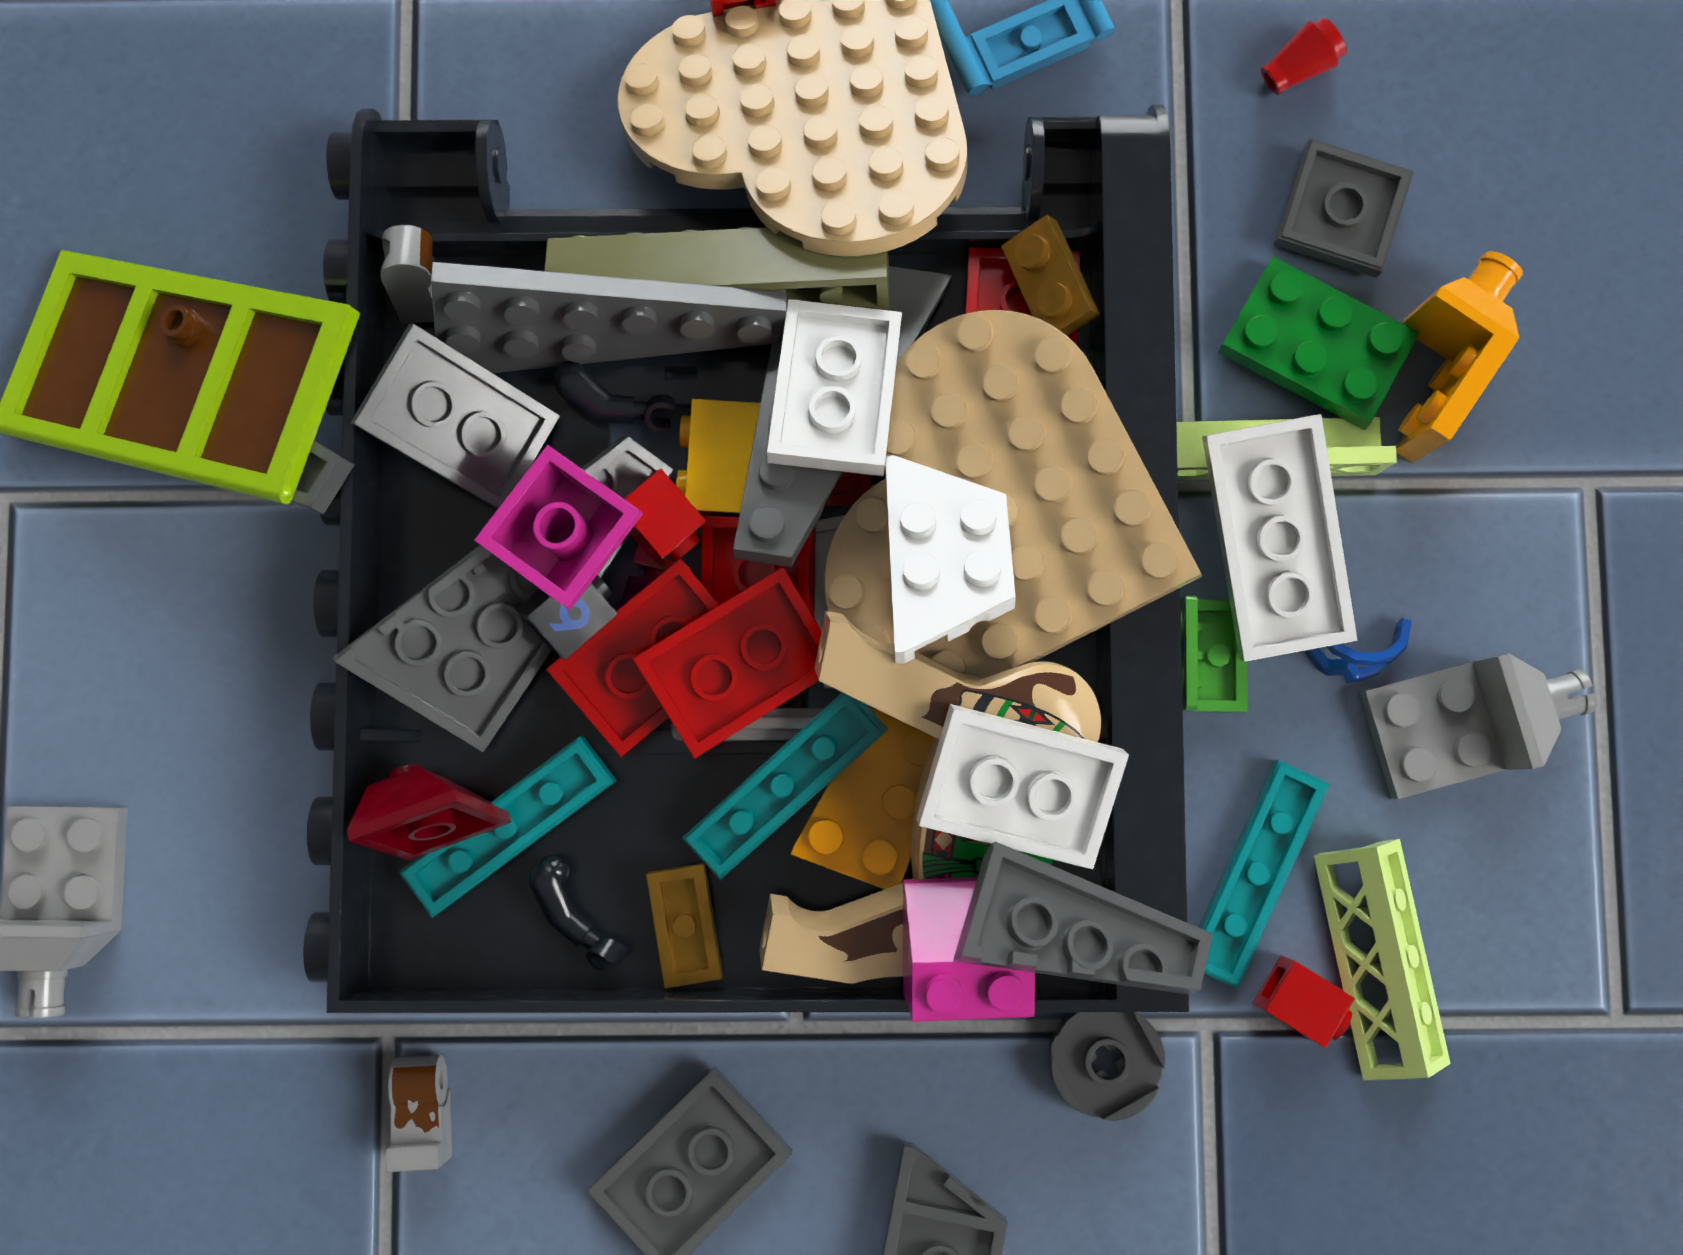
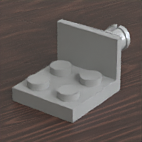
[1359,653,1597,799]
[0,806,128,1018]

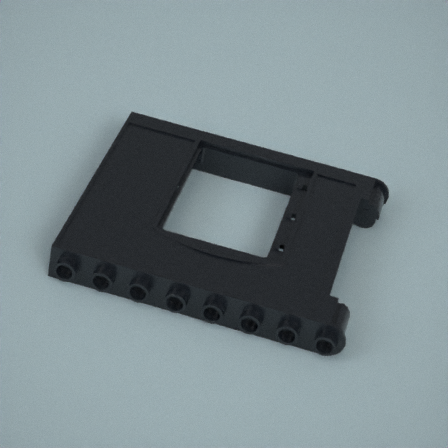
[303,105,1189,1013]

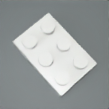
[767,299,902,476]
[916,704,1129,869]

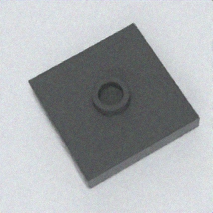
[1273,138,1414,278]

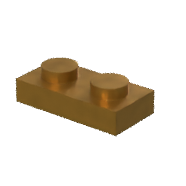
[1001,215,1100,336]
[646,863,723,988]

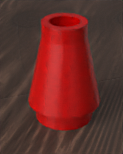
[1260,17,1347,95]

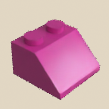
[474,445,643,611]
[903,877,1035,1022]

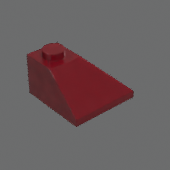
[347,765,511,861]

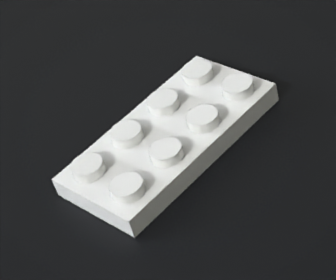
[1202,414,1358,662]

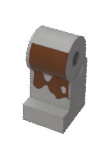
[381,225,435,324]
[386,1055,452,1172]

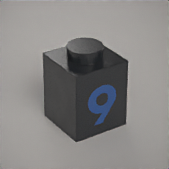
[516,575,617,660]

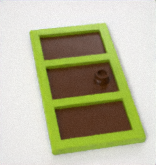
[0,250,360,504]

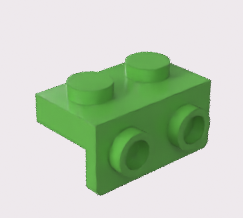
[1180,596,1248,713]

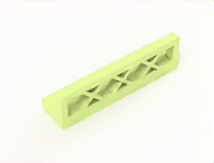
[1176,417,1397,480]
[1314,839,1451,1080]

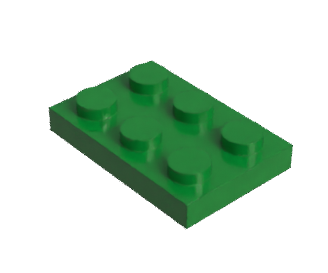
[1218,256,1420,430]

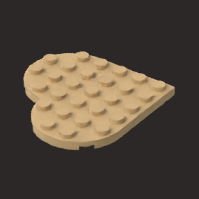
[618,0,967,256]
[824,310,1202,679]

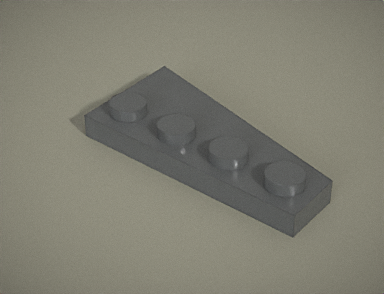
[953,841,1213,995]

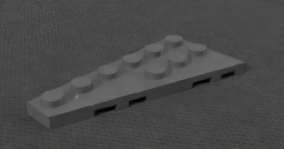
[733,266,952,567]

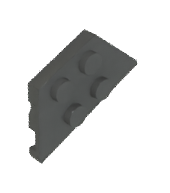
[882,1141,1008,1255]

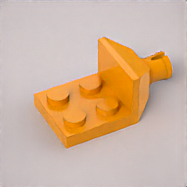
[1396,251,1523,463]

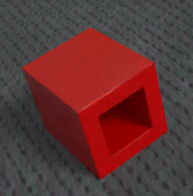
[624,468,706,562]
[1252,955,1355,1048]

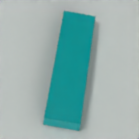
[682,692,888,880]
[399,735,617,918]
[1198,760,1330,989]

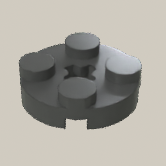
[1049,1012,1165,1121]

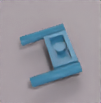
[929,0,1116,96]

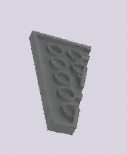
[431,262,787,373]
[332,436,673,752]

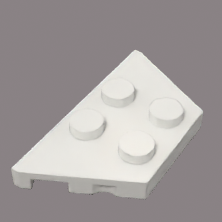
[885,455,1015,664]

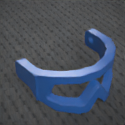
[1305,618,1412,683]

